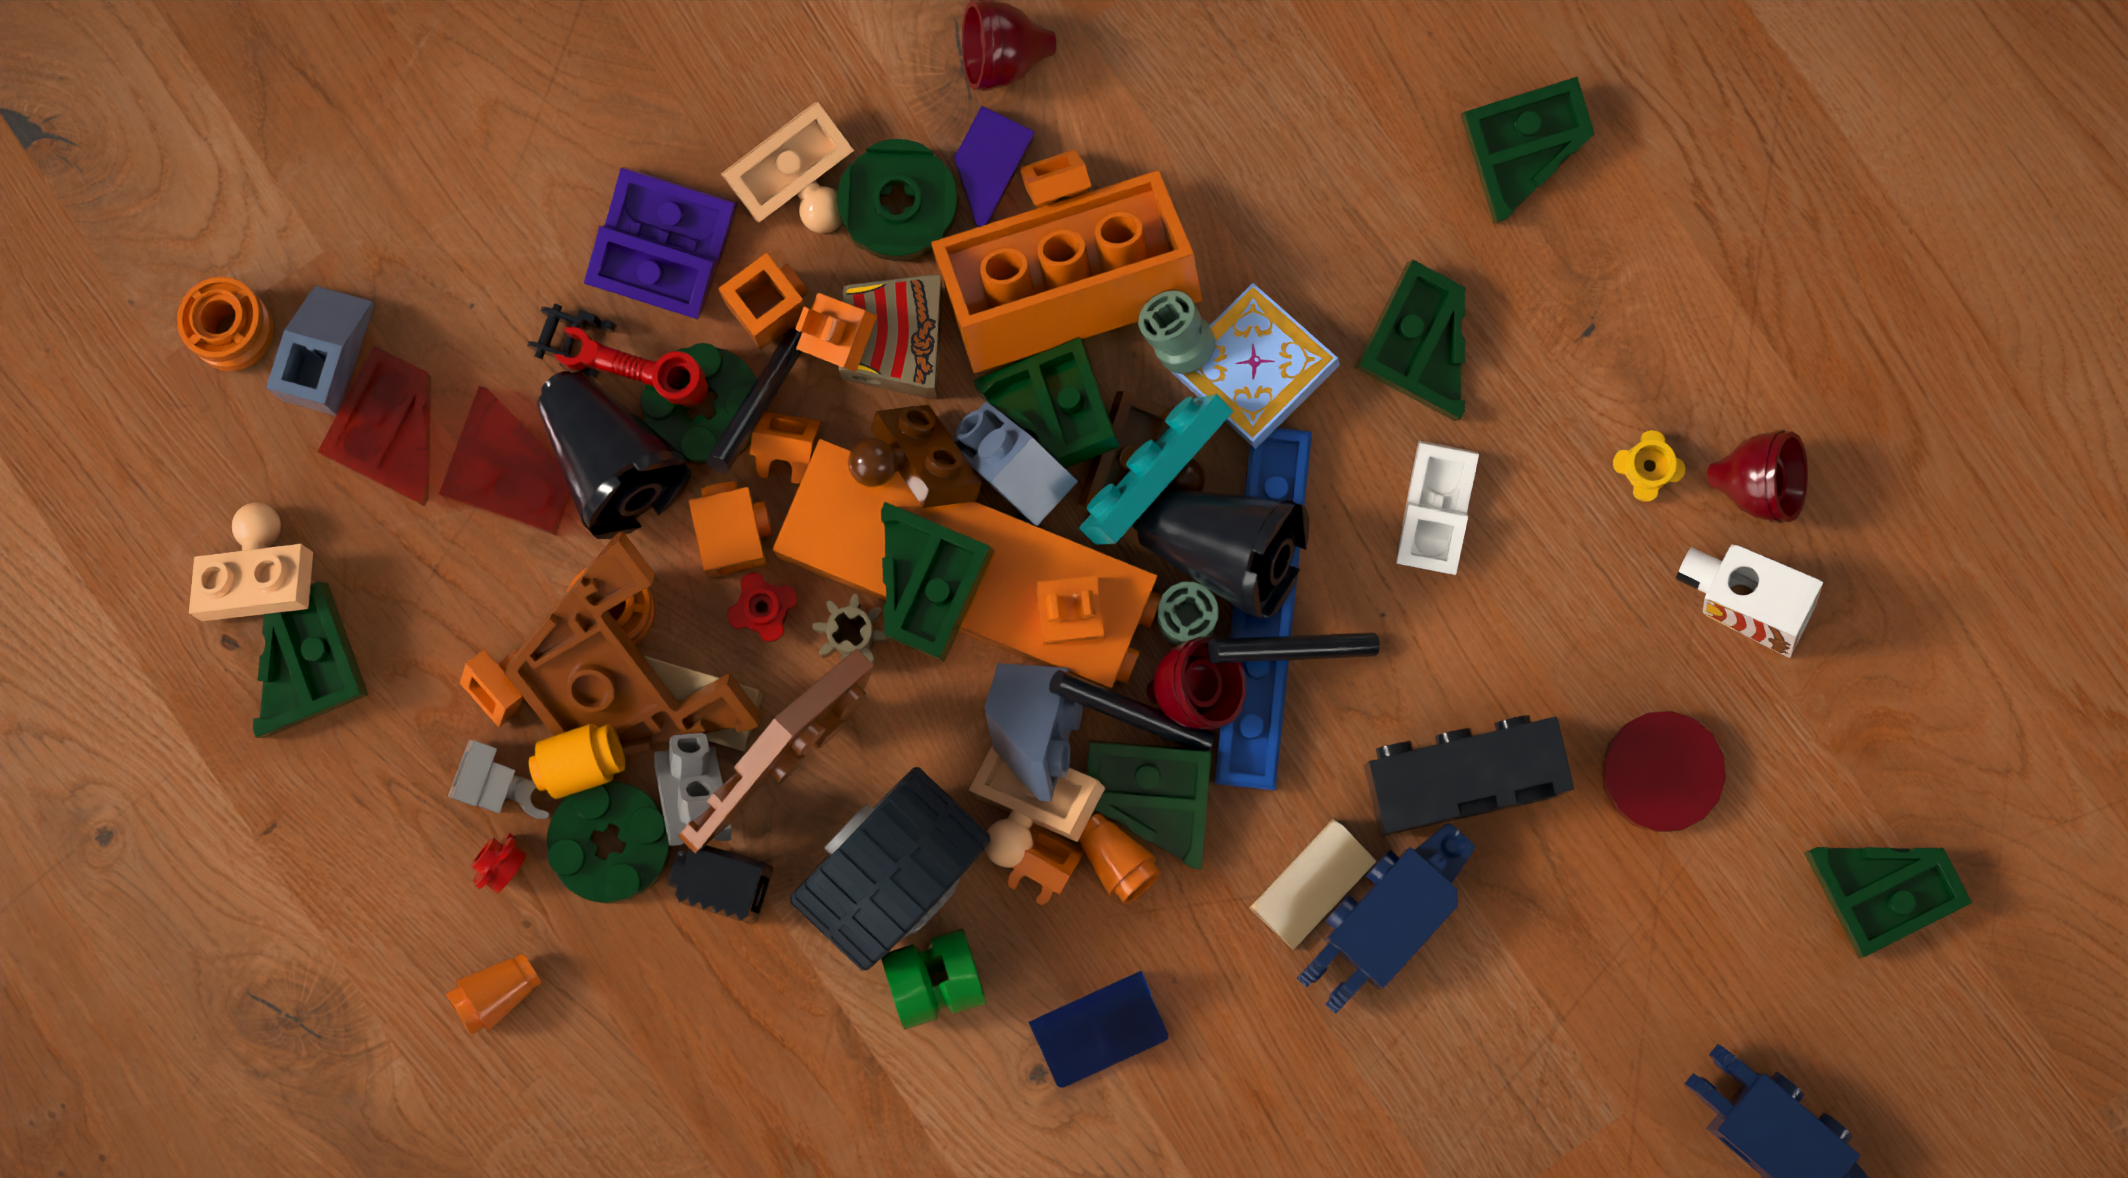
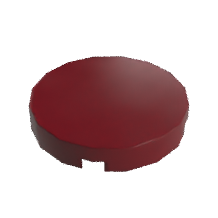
[1602,711,1726,832]

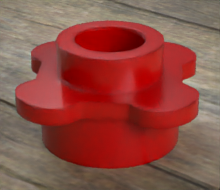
[727,572,797,642]
[471,833,527,893]

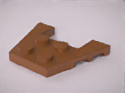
[504,531,762,755]
[678,648,874,854]

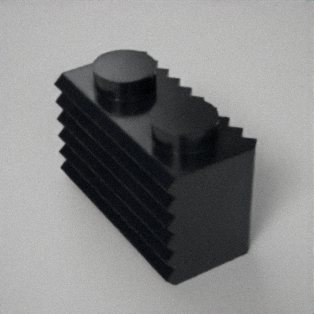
[668,845,773,925]

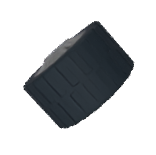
[790,767,990,971]

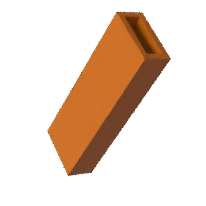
[772,438,1162,691]

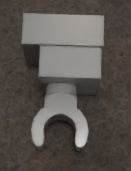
[448,740,549,819]

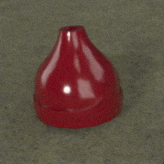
[962,0,1056,91]
[1707,430,1808,523]
[1147,636,1246,730]

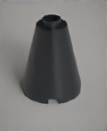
[537,371,691,539]
[1133,488,1310,619]

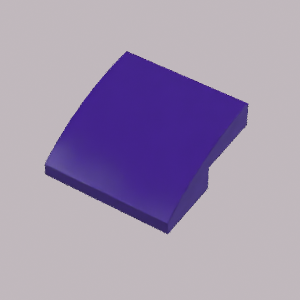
[584,167,738,319]

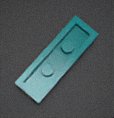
[1079,394,1234,545]

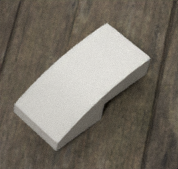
[1396,440,1479,575]

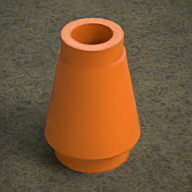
[1078,812,1161,905]
[445,952,542,1036]

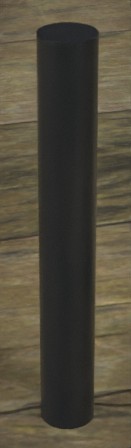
[707,328,802,474]
[1207,632,1380,664]
[1049,670,1214,750]

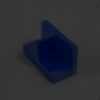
[1028,971,1169,1088]

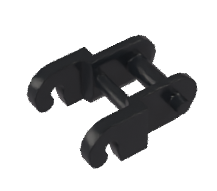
[527,304,617,380]

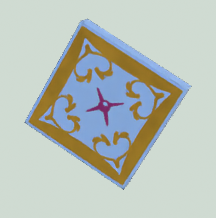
[1171,283,1340,449]

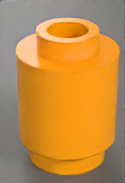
[529,723,625,799]

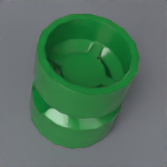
[882,928,987,1030]

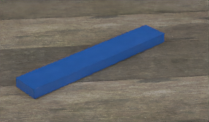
[1214,428,1312,791]

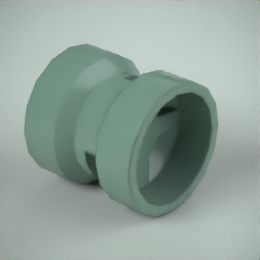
[1138,290,1216,374]
[1157,582,1218,646]

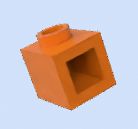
[718,253,809,350]
[688,482,773,579]

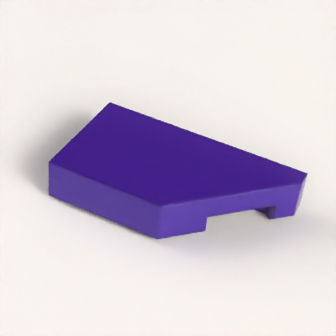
[954,106,1035,228]

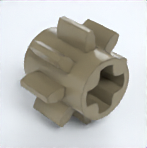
[812,594,889,665]

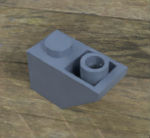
[266,286,374,417]
[952,401,1078,526]
[984,663,1083,802]

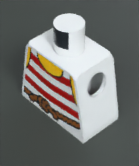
[1676,544,1823,658]

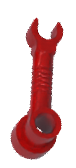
[554,327,708,407]

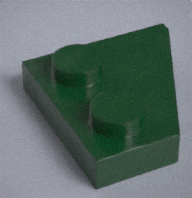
[1460,77,1595,223]
[1355,259,1465,421]
[973,337,1120,468]
[881,502,995,662]

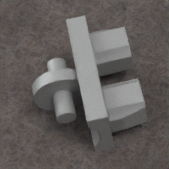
[654,733,732,846]

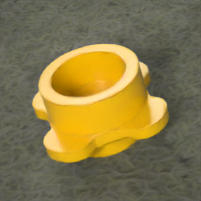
[1613,430,1685,502]

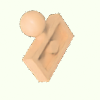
[721,102,854,234]
[189,502,313,621]
[968,746,1105,868]

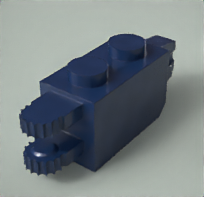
[1297,823,1476,1014]
[1684,1044,1869,1178]

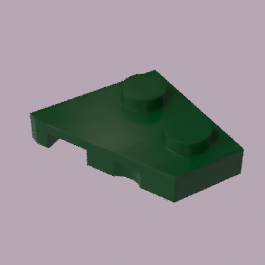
[253,581,369,738]
[1087,740,1211,869]
[1804,847,1972,958]

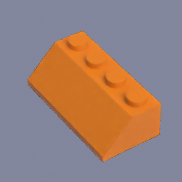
[931,170,1202,373]

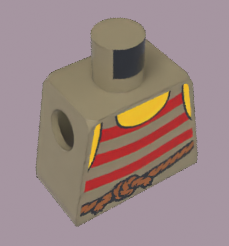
[839,275,943,399]

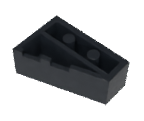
[1364,715,1574,837]

